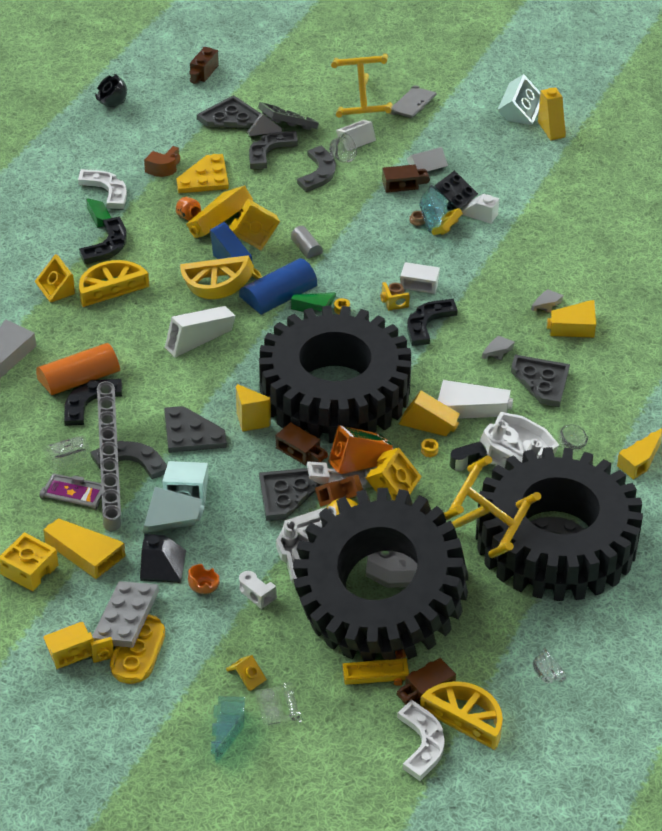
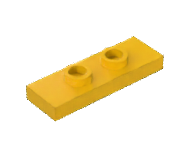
[342,658,409,685]

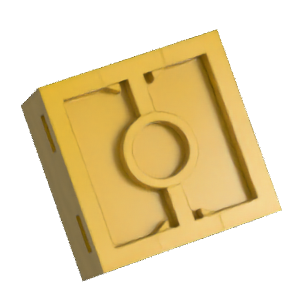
[229,199,280,250]
[366,447,422,500]
[0,532,59,592]

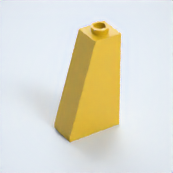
[186,185,253,238]
[43,518,125,579]

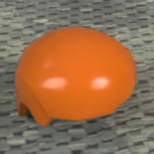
[188,564,220,594]

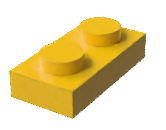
[430,208,463,235]

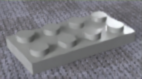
[92,581,159,648]

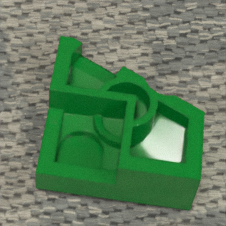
[291,292,336,312]

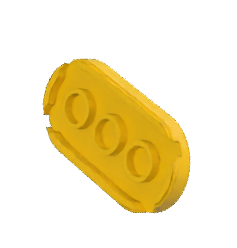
[110,614,165,684]

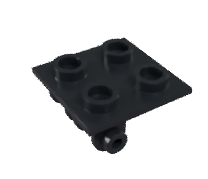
[434,170,478,211]

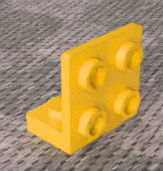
[43,622,94,669]

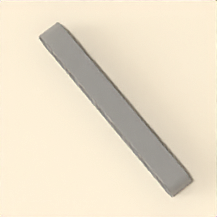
[97,381,121,531]

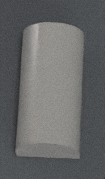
[291,226,323,259]

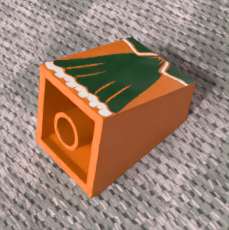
[328,425,393,474]

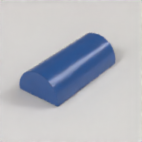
[239,258,317,315]

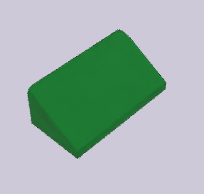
[86,198,111,228]

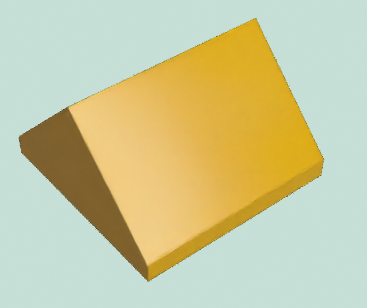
[35,254,75,302]
[236,384,271,432]

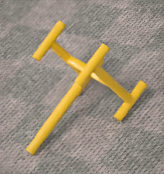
[331,53,393,118]
[444,456,541,558]

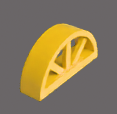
[180,255,254,299]
[79,260,150,307]
[420,681,503,750]

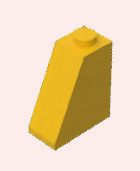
[538,87,566,141]
[547,300,596,338]
[399,390,460,436]

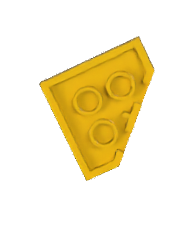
[176,154,229,193]

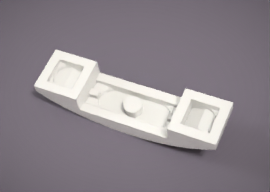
[307,462,377,488]

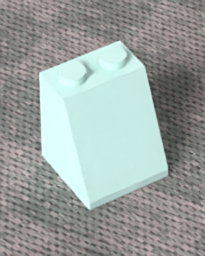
[163,461,209,508]
[142,487,204,533]

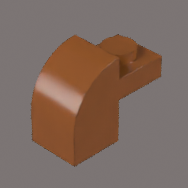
[144,146,180,177]
[315,474,363,507]

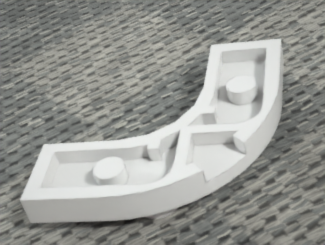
[78,169,127,209]
[397,700,445,781]

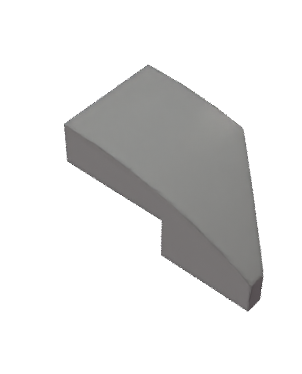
[531,289,564,313]
[482,336,515,360]

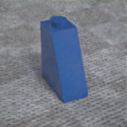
[210,222,253,263]

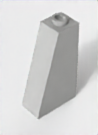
[0,320,36,378]

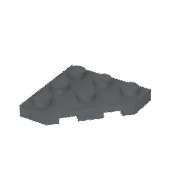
[197,95,261,128]
[258,102,319,130]
[511,355,570,407]
[164,406,227,453]
[259,468,320,521]

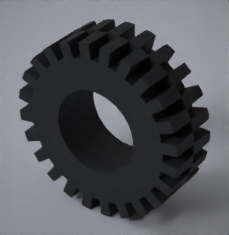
[259,306,411,443]
[475,447,643,601]
[293,488,468,662]

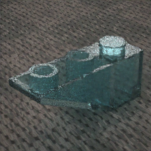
[419,184,448,232]
[211,696,245,763]

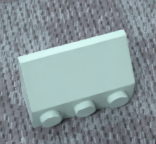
[498,74,540,125]

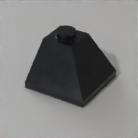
[140,534,186,583]

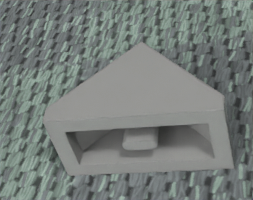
[247,113,282,136]

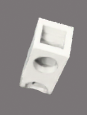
[239,571,277,609]

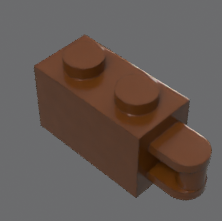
[189,47,219,84]
[382,164,430,193]
[275,423,328,466]
[396,657,456,705]

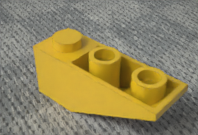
[617,428,662,479]

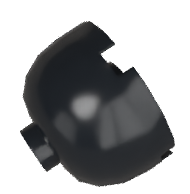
[95,74,128,107]

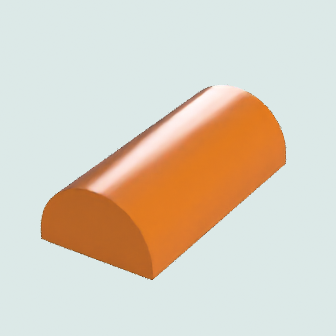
[36,343,121,395]

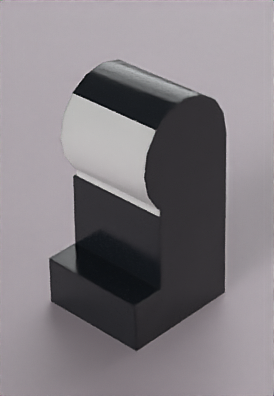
[450,442,488,471]

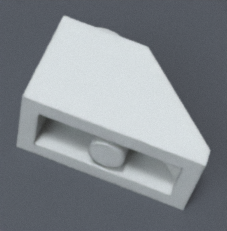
[461,194,499,224]

